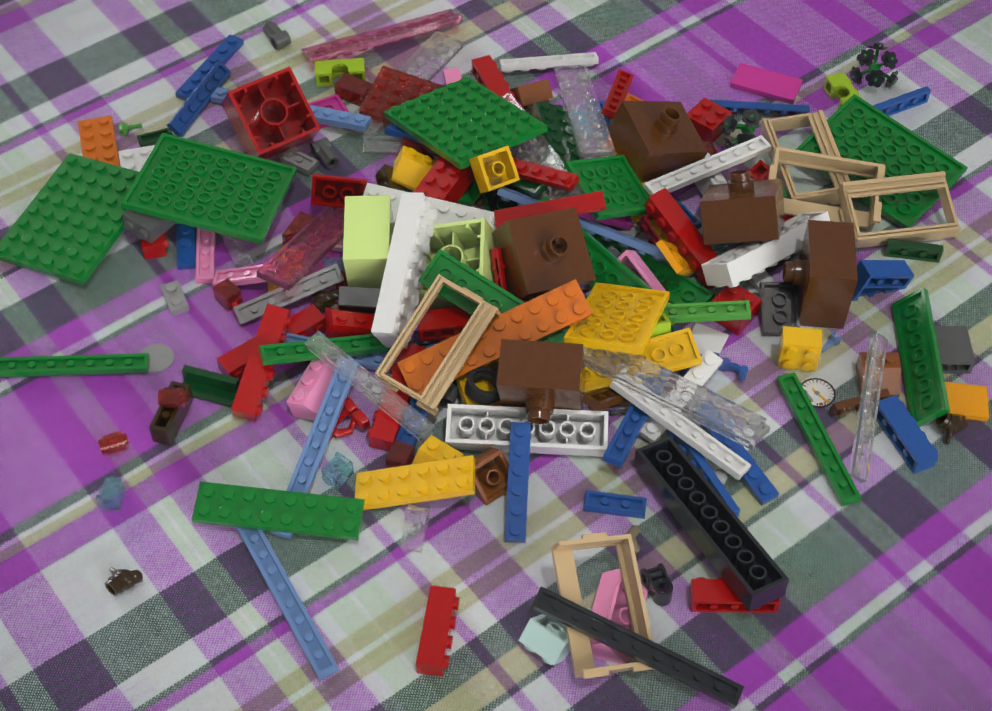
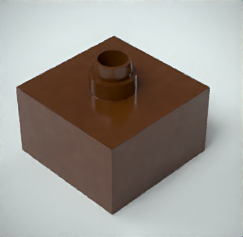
[606,101,708,182]
[700,170,785,245]
[492,207,596,300]
[783,220,858,329]
[496,339,586,424]

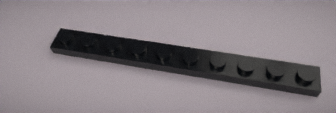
[531,586,744,708]

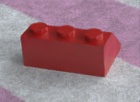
[311,174,367,209]
[324,307,375,338]

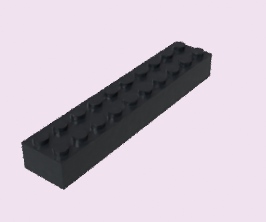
[634,436,789,612]

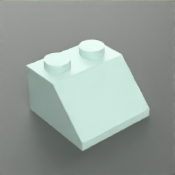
[518,614,570,665]

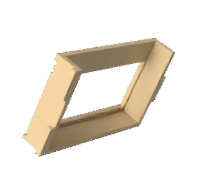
[761,110,850,206]
[768,147,886,230]
[837,171,961,248]
[375,274,501,417]
[551,532,653,679]

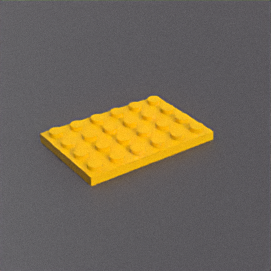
[564,282,670,355]

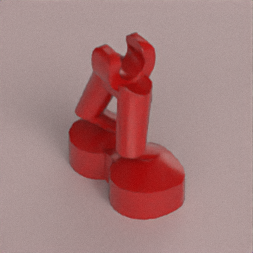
[330,397,370,440]

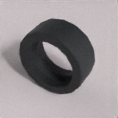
[465,367,500,405]

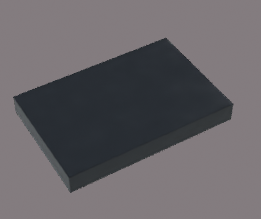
[759,282,800,336]

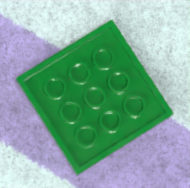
[564,155,649,220]

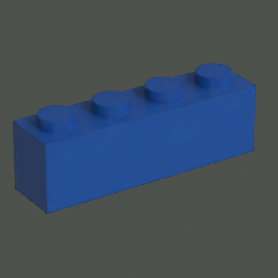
[872,395,939,474]

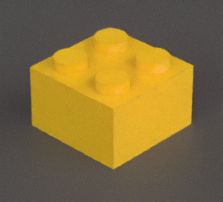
[469,146,520,194]
[777,326,822,371]

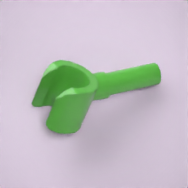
[119,123,142,136]

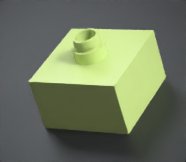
[343,195,395,289]
[418,218,499,310]

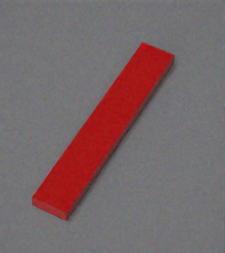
[494,191,606,229]

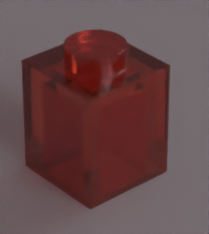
[212,278,243,312]
[386,440,415,468]

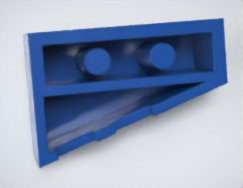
[852,260,914,301]

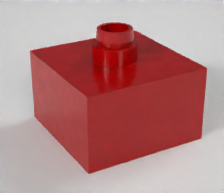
[221,66,321,159]

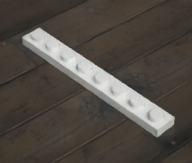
[644,135,772,196]
[610,372,751,480]

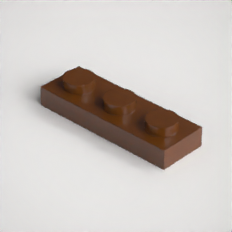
[582,387,628,411]
[828,388,890,417]

